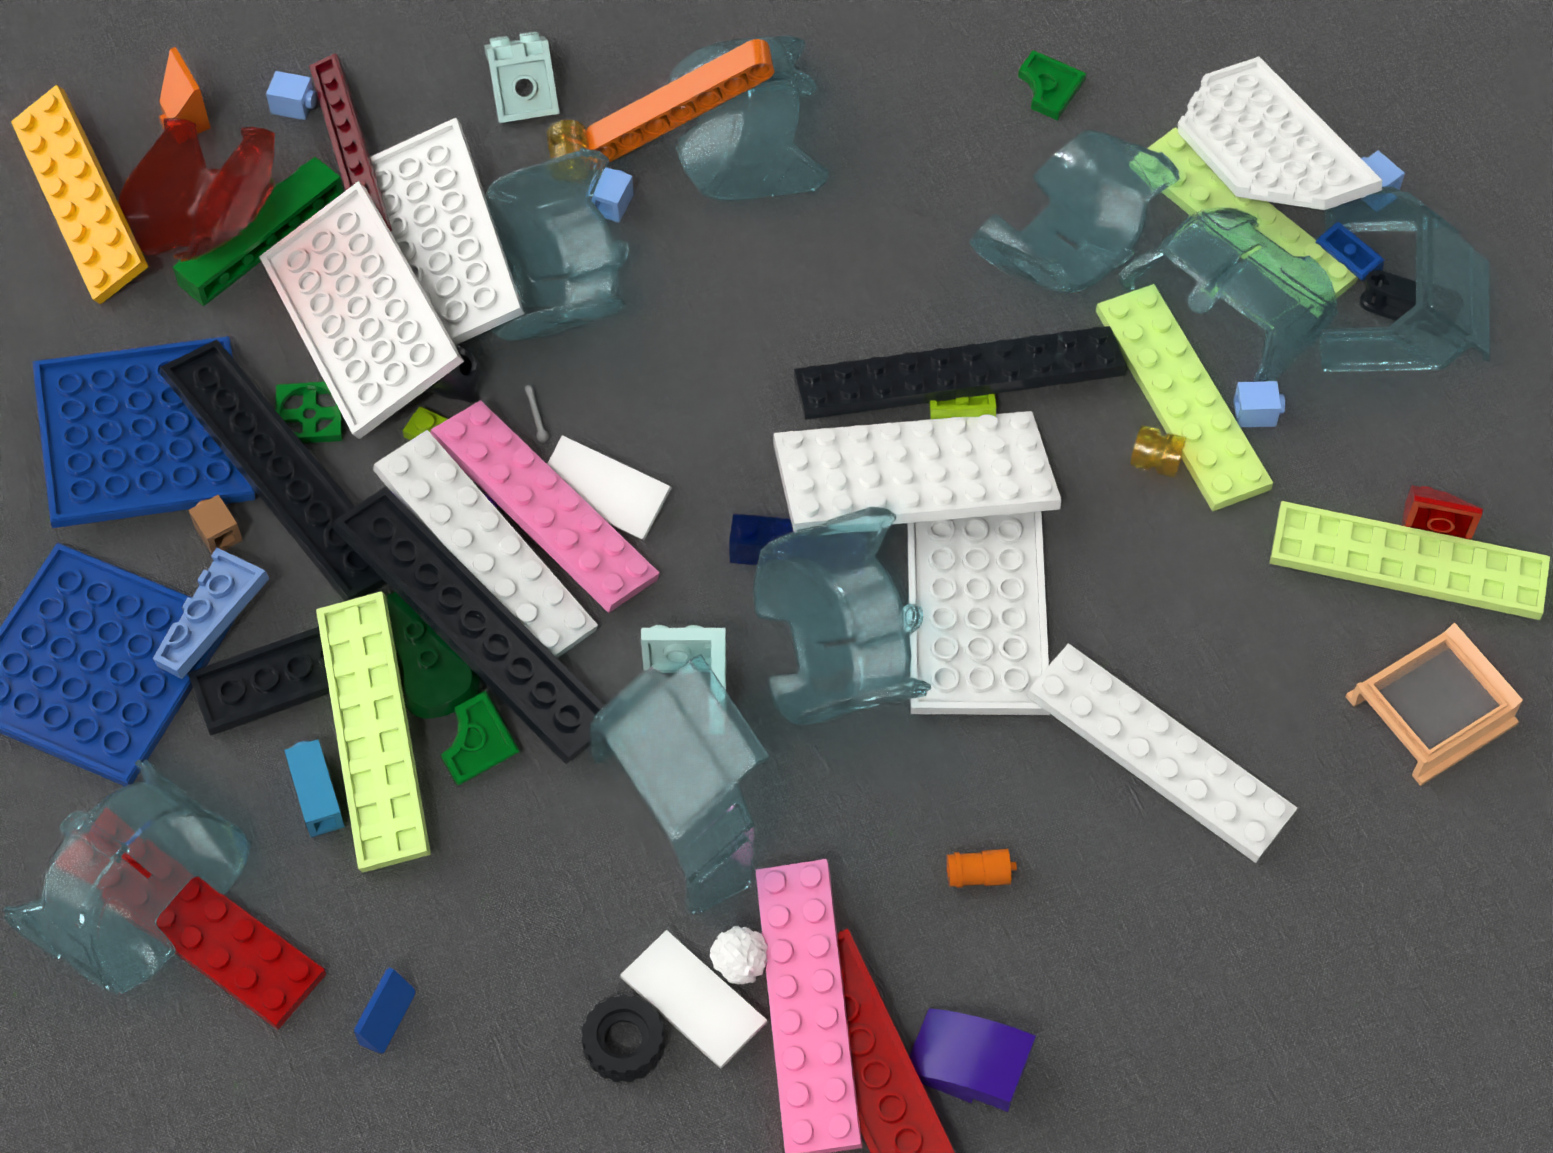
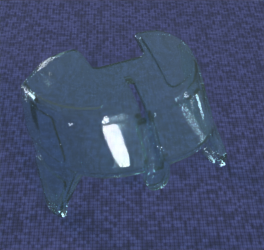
[668,36,829,201]
[969,130,1180,293]
[485,148,629,340]
[1118,207,1338,382]
[753,507,932,725]
[3,759,251,995]

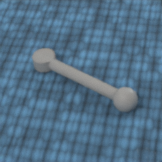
[525,384,549,443]

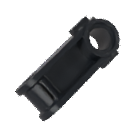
[1359,270,1459,335]

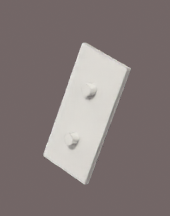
[547,435,671,541]
[620,930,767,1069]

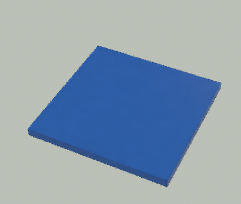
[32,336,256,528]
[0,543,235,789]

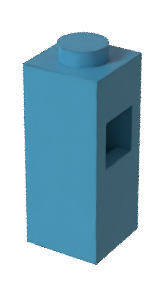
[284,739,345,837]

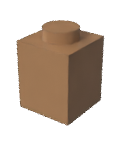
[188,495,243,554]

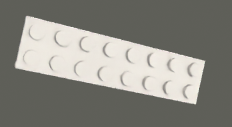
[373,430,598,658]
[1026,643,1297,863]

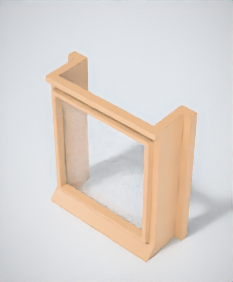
[1345,623,1523,786]

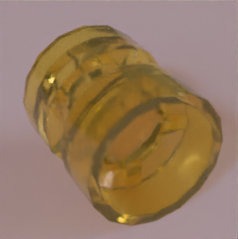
[546,120,591,179]
[1130,425,1187,478]

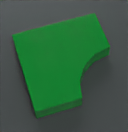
[1018,50,1086,121]
[440,691,520,787]

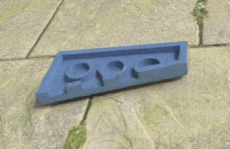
[152,547,270,679]

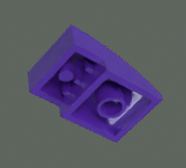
[909,1008,1036,1112]

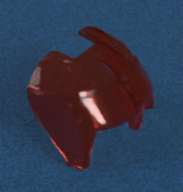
[118,117,276,262]

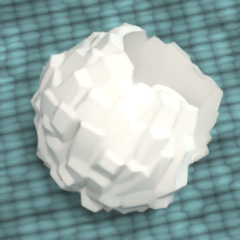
[710,926,768,985]

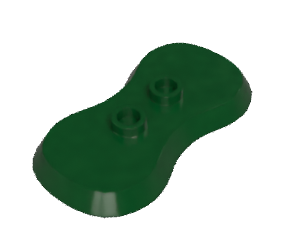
[386,592,480,719]

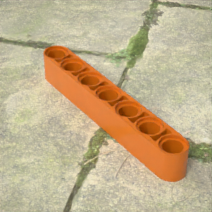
[586,39,774,164]

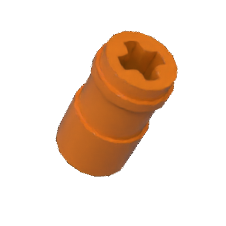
[946,849,1017,888]

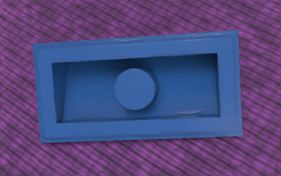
[1315,221,1385,281]
[354,967,416,1054]

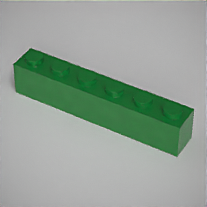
[173,157,344,307]

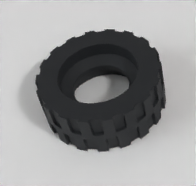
[582,995,665,1083]

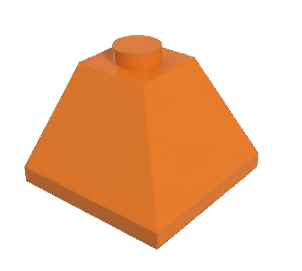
[159,47,211,142]

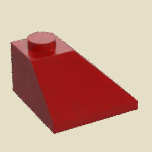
[1402,485,1483,540]

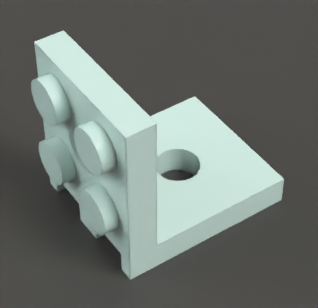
[484,32,559,123]
[641,625,726,735]

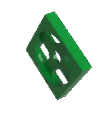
[276,381,343,444]

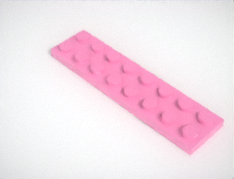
[430,400,660,613]
[756,859,862,1153]

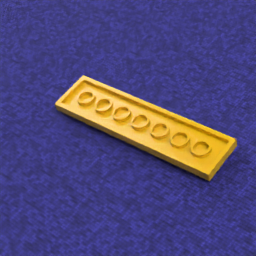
[11,85,148,304]

